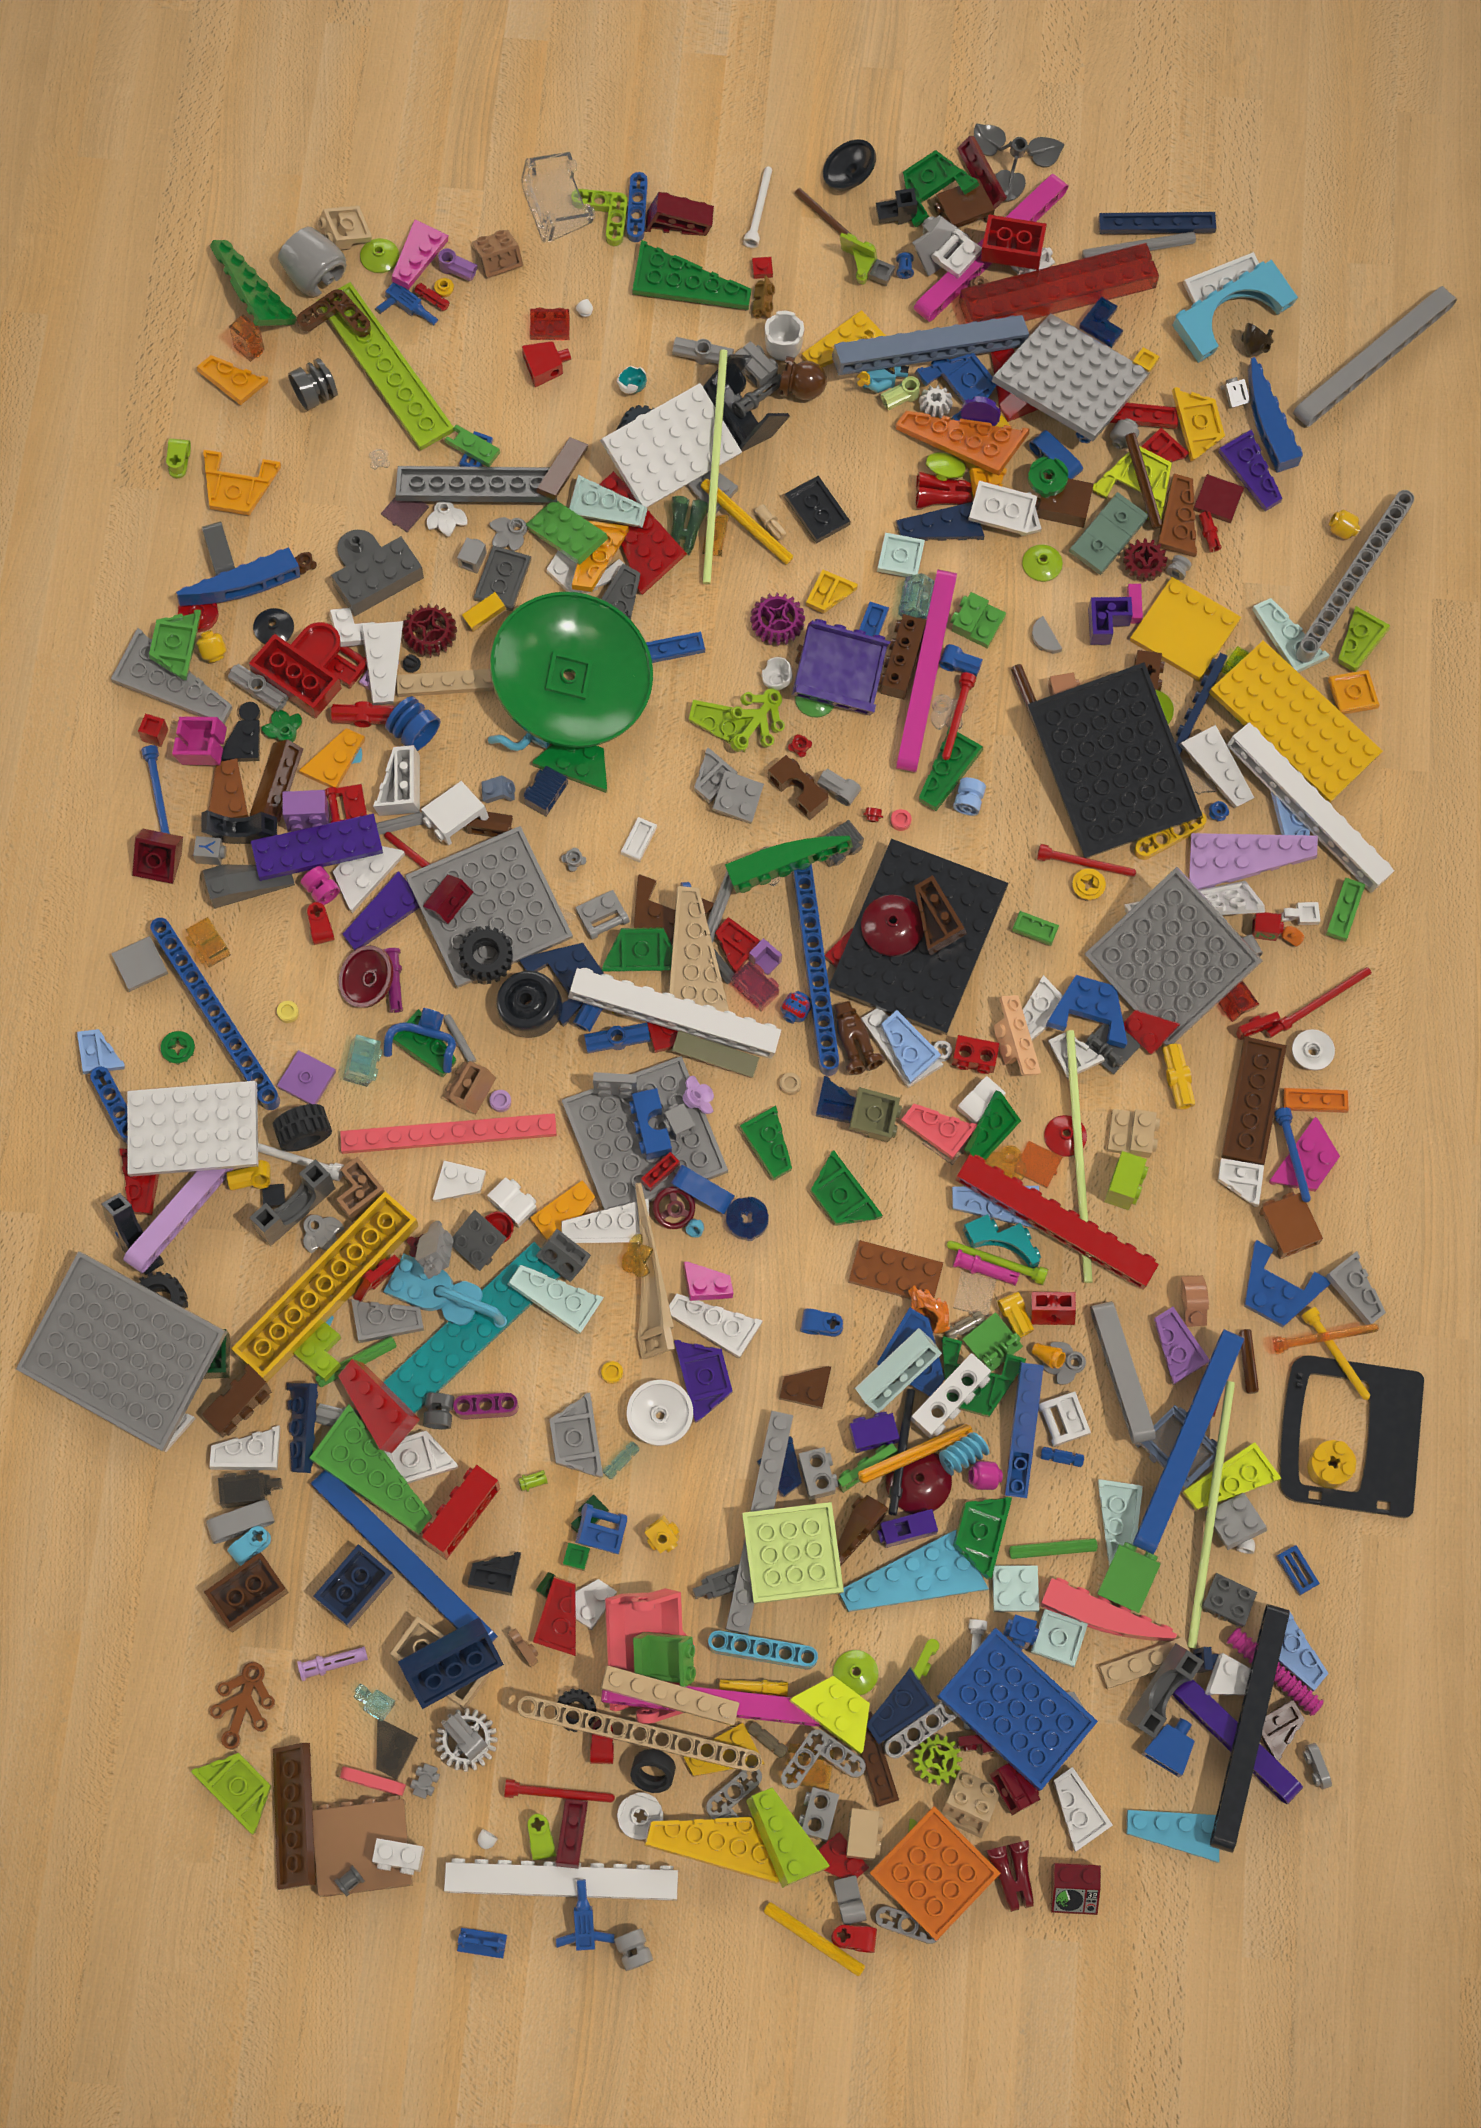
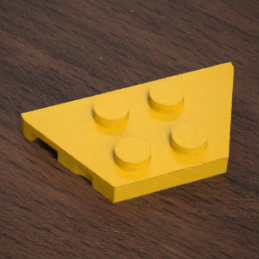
[1172,387,1225,462]

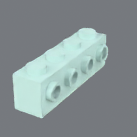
[855,1328,942,1413]

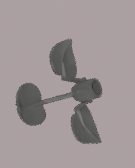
[974,123,1064,201]

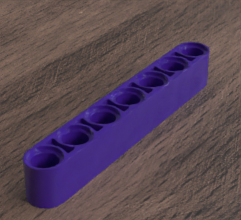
[1172,1679,1303,1805]

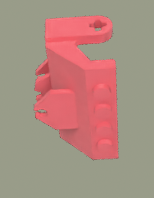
[605,1588,694,1724]

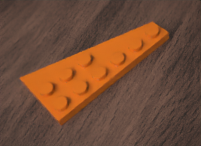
[896,411,1029,476]

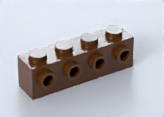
[879,614,927,700]

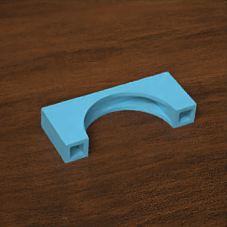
[1172,260,1298,363]

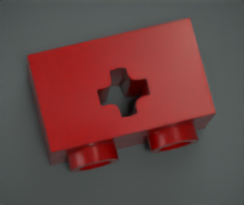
[1031,1292,1076,1325]

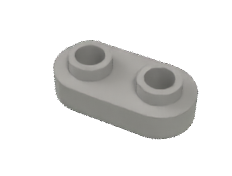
[1303,1743,1332,1790]

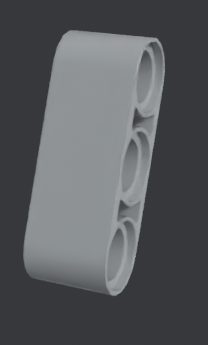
[206,1500,275,1544]

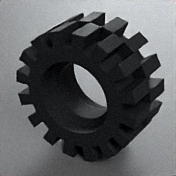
[555,1689,597,1732]

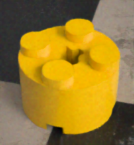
[1307,1440,1356,1489]

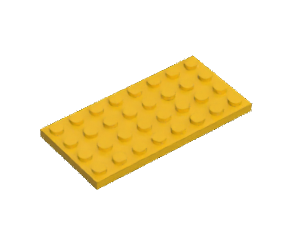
[1209,640,1383,803]

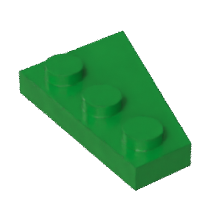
[964,1090,1021,1160]

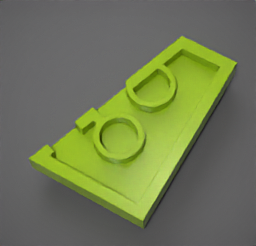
[689,700,752,752]

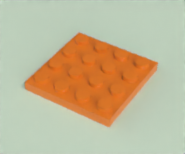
[869,1806,1001,1941]

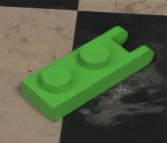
[444,425,500,467]

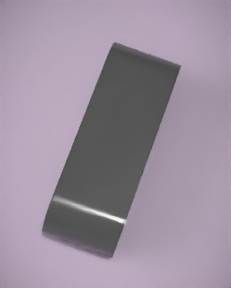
[202,521,235,576]

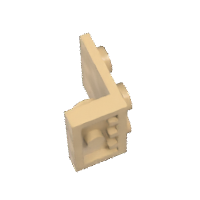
[942,1770,1000,1838]

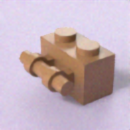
[443,1061,496,1115]

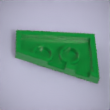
[393,1009,456,1077]
[739,1106,792,1181]

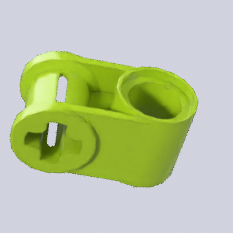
[166,438,191,479]
[528,1814,556,1861]

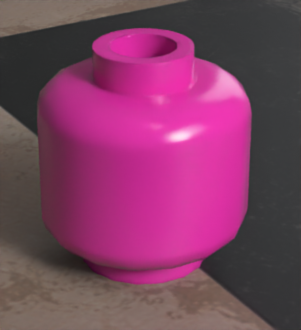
[968,1461,1003,1490]

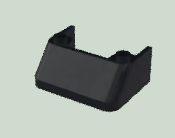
[703,354,790,452]

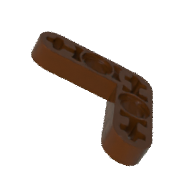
[297,289,371,337]

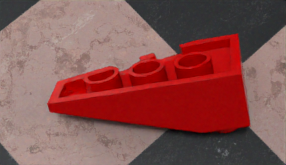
[990,348,1039,422]

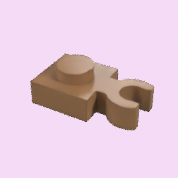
[508,1628,539,1667]

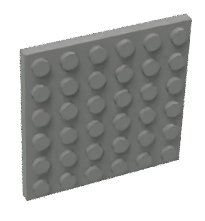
[992,313,1150,441]
[405,826,573,988]
[1085,867,1263,1046]
[562,1056,728,1210]

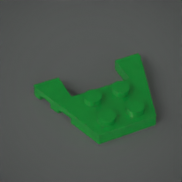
[903,150,979,228]
[942,1336,1026,1417]

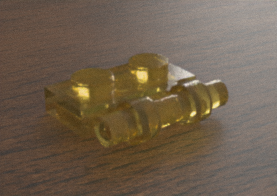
[785,1743,835,1790]

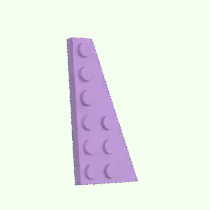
[1189,833,1318,890]

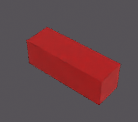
[641,1152,680,1192]

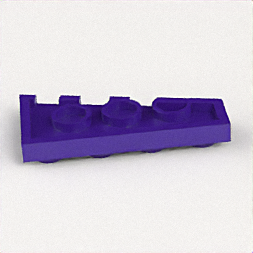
[1218,429,1283,512]
[343,871,420,951]

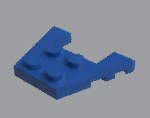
[915,353,997,421]
[1046,975,1127,1048]
[1244,1240,1331,1328]

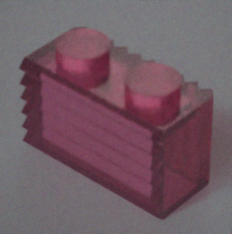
[731,961,780,1012]

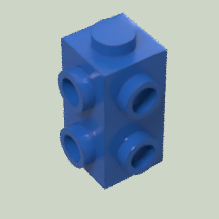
[1003,1614,1039,1651]

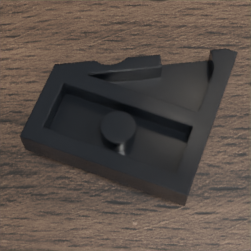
[221,720,260,762]
[468,1552,521,1596]

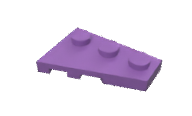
[1154,1307,1210,1385]

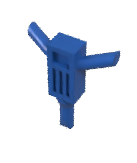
[375,282,438,326]
[556,1879,615,1951]

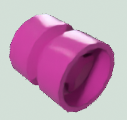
[301,866,340,905]

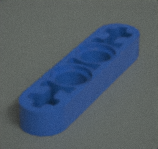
[627,172,648,242]

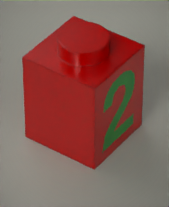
[1251,912,1284,941]

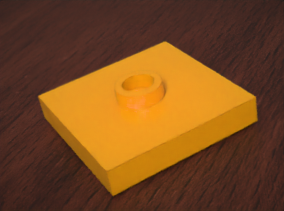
[1328,670,1380,714]

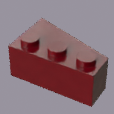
[645,192,714,236]

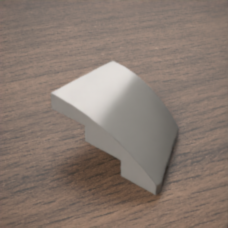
[912,215,970,276]

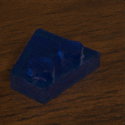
[816,1076,856,1123]
[757,1436,802,1497]

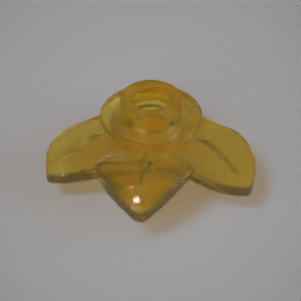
[985,1145,1026,1180]
[622,1234,653,1277]

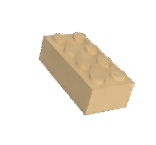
[390,1616,492,1710]

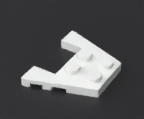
[547,551,624,594]

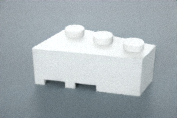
[373,745,420,816]

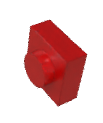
[752,257,773,279]

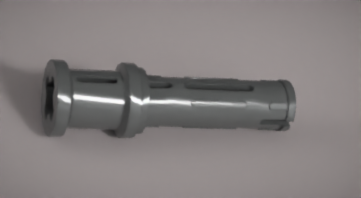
[732,374,782,418]

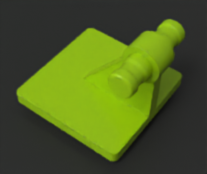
[839,233,877,285]

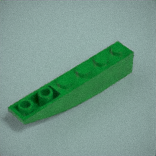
[725,836,853,894]

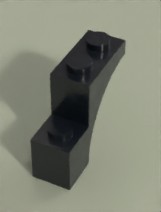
[101,1193,164,1275]

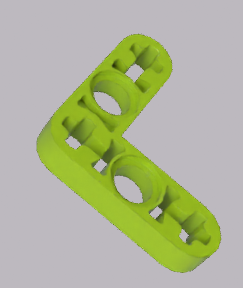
[572,189,628,246]

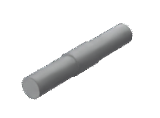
[443,1014,476,1063]

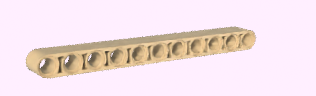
[517,1696,762,1772]

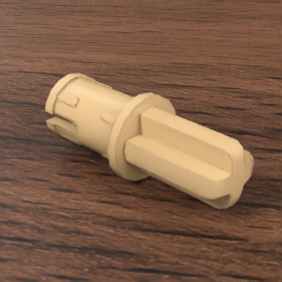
[754,504,786,540]

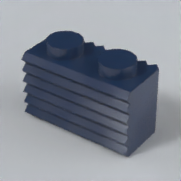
[524,766,568,817]

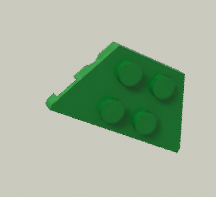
[532,744,607,793]
[602,927,673,972]
[810,1150,883,1226]
[953,1497,1012,1580]

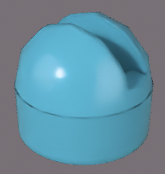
[686,1219,704,1238]

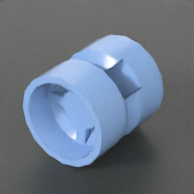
[953,777,986,816]

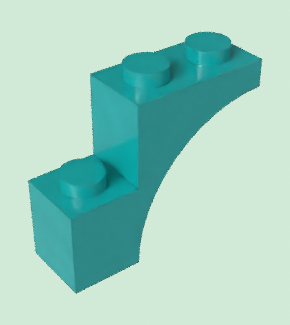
[963,1214,1041,1269]

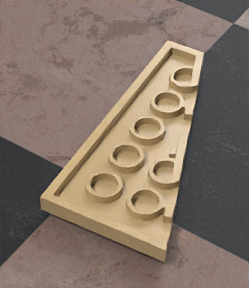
[669,886,729,1012]

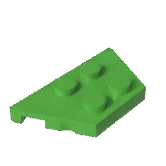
[149,610,201,681]

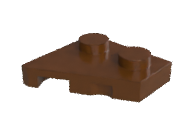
[779,1366,831,1409]

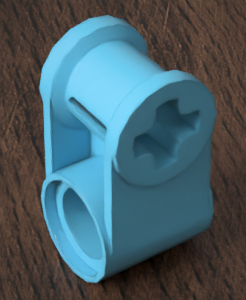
[227,1526,271,1566]

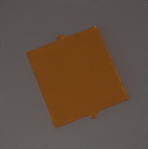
[1013,1141,1063,1188]

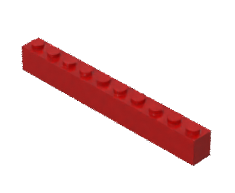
[955,1155,1159,1290]

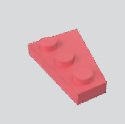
[901,1104,977,1160]

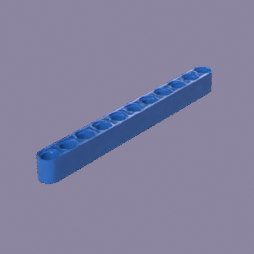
[792,864,839,1076]
[150,917,280,1110]
[1132,1329,1244,1554]
[310,1470,498,1642]

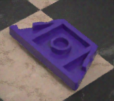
[674,1340,733,1423]

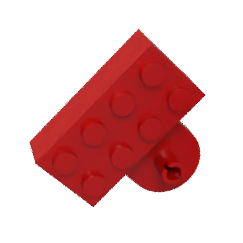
[249,622,342,718]

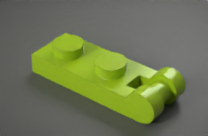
[914,1639,939,1680]

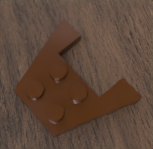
[634,874,714,945]

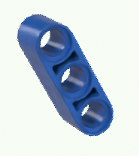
[1029,430,1083,479]
[671,1165,735,1214]

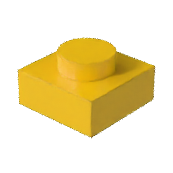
[1132,347,1160,372]

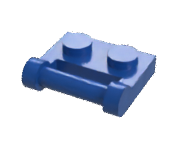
[575,1503,627,1554]

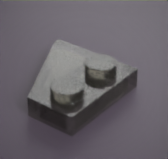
[376,1718,419,1780]

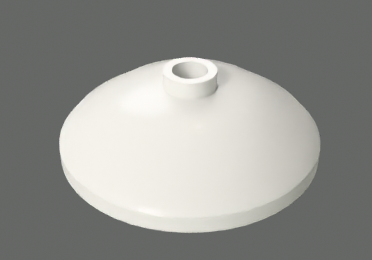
[627,1380,693,1446]

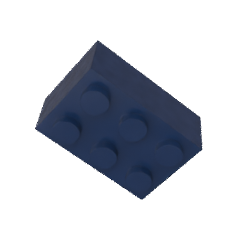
[313,1544,395,1629]

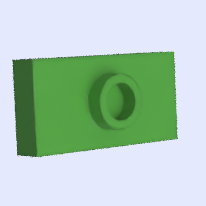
[1012,911,1059,946]

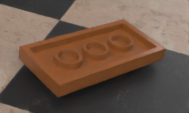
[848,1240,944,1299]

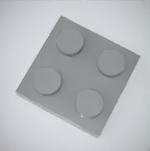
[712,770,764,824]
[593,1072,638,1098]
[1205,1493,1267,1550]

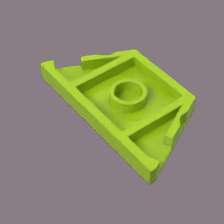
[191,1753,272,1835]

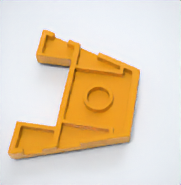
[203,450,281,516]

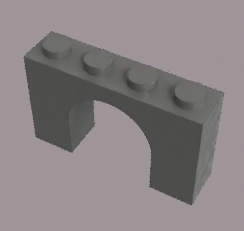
[249,1159,336,1247]

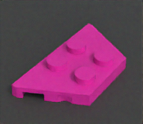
[1269,1117,1340,1192]

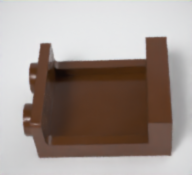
[934,179,995,227]

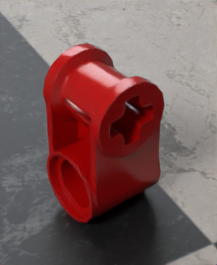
[307,902,335,945]
[590,1720,614,1764]
[831,1925,877,1953]

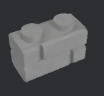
[734,341,778,388]

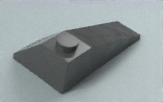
[203,864,295,909]

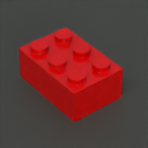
[981,215,1047,270]

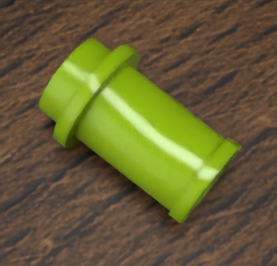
[518,1470,548,1492]

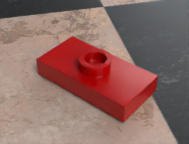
[1236,1011,1281,1040]

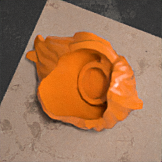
[908,1285,950,1334]

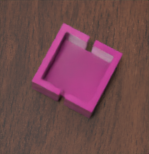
[172,717,227,765]

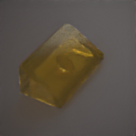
[702,515,729,557]

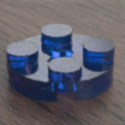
[726,1197,769,1241]

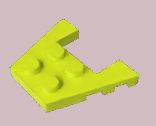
[1092,446,1172,520]

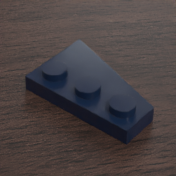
[867,1667,936,1744]

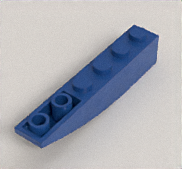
[1248,357,1303,473]
[176,547,300,606]
[1005,1362,1044,1498]

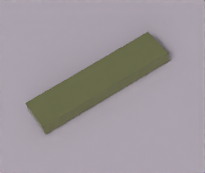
[672,1031,760,1078]

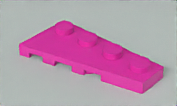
[392,219,449,290]

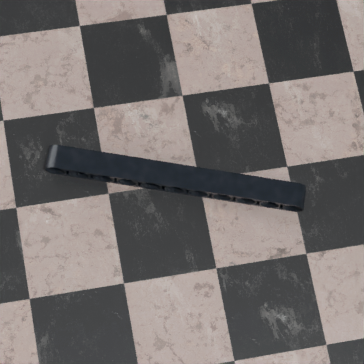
[1210,1604,1290,1853]

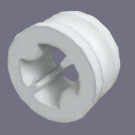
[933,1041,952,1062]

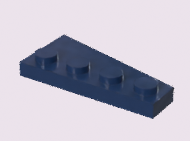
[896,502,985,541]
[286,1383,318,1473]

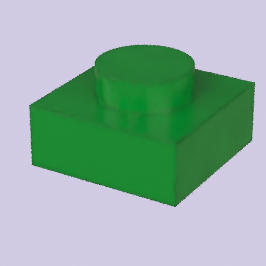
[563,1543,590,1571]

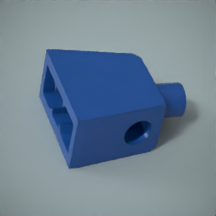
[1141,1718,1195,1778]

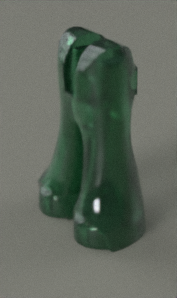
[671,496,708,556]

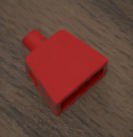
[522,341,571,387]

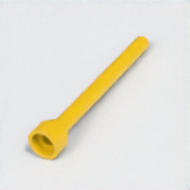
[1301,1307,1370,1400]

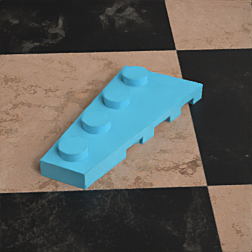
[1126,1810,1219,1863]

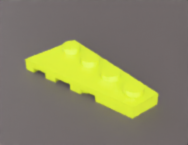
[1183,1442,1281,1510]

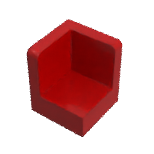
[138,713,168,747]

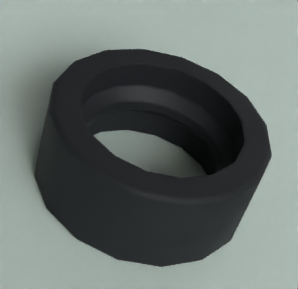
[630,1749,676,1793]

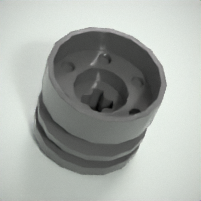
[288,358,338,411]

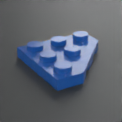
[877,1307,945,1396]

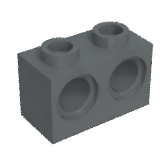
[536,1229,591,1282]

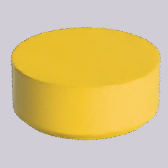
[601,1361,623,1384]

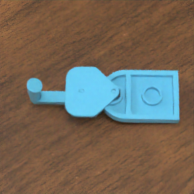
[383,1253,507,1328]

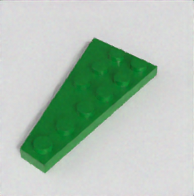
[632,240,752,310]

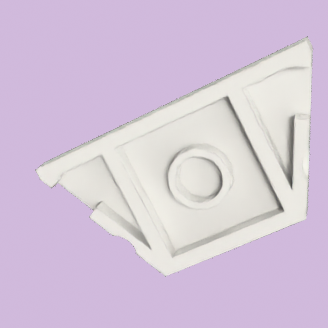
[333,846,405,913]
[384,1431,459,1484]

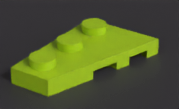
[1338,606,1390,672]

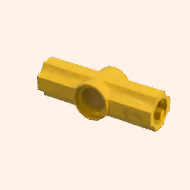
[1162,1043,1195,1110]

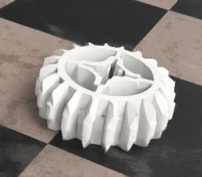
[435,1708,498,1772]

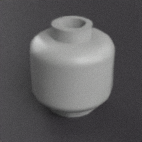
[1110,418,1139,449]

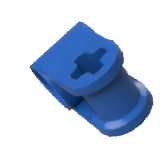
[800,1308,843,1337]

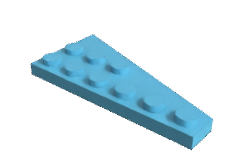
[839,1529,989,1612]

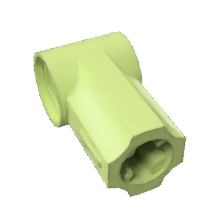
[881,376,920,410]

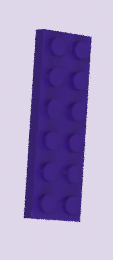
[251,814,383,881]

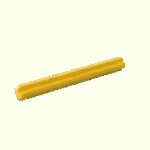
[764,1902,865,1976]

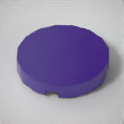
[961,396,1001,426]

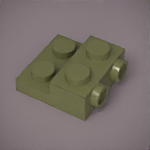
[849,1087,902,1142]

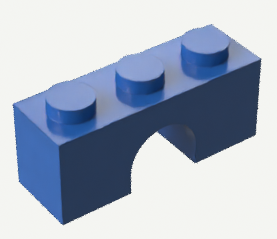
[629,1088,672,1160]

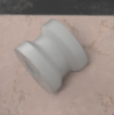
[1166,555,1192,580]

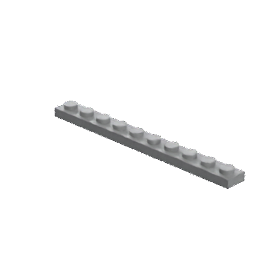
[726,1411,793,1635]

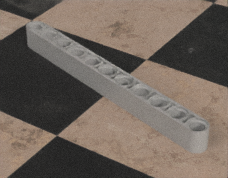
[1293,286,1457,427]
[1296,490,1414,663]

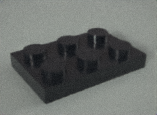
[784,475,851,544]

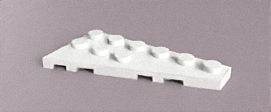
[1124,881,1265,915]

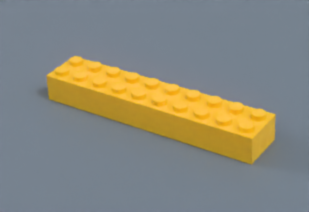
[231,1191,419,1382]

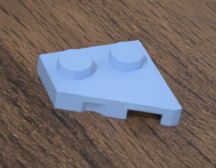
[77,1029,125,1074]

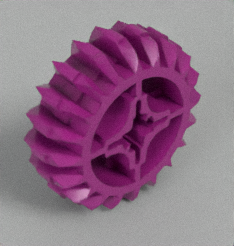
[750,592,805,646]

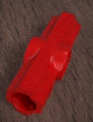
[331,701,395,728]

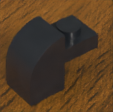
[876,188,918,225]

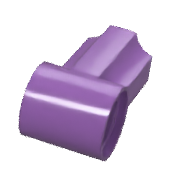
[438,248,478,281]

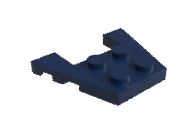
[519,943,604,1027]

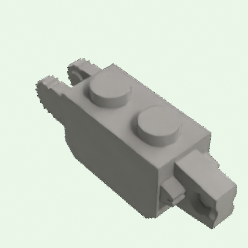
[415,1220,453,1279]

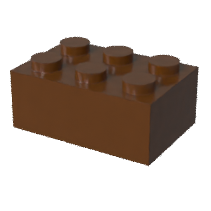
[204,1552,289,1633]

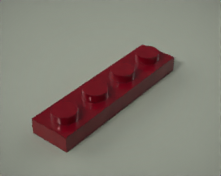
[957,136,1007,209]

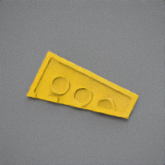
[801,310,886,367]

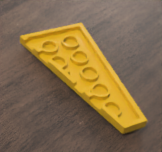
[644,1815,794,1884]

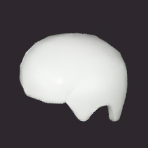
[762,657,793,690]

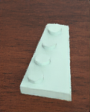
[569,475,647,528]

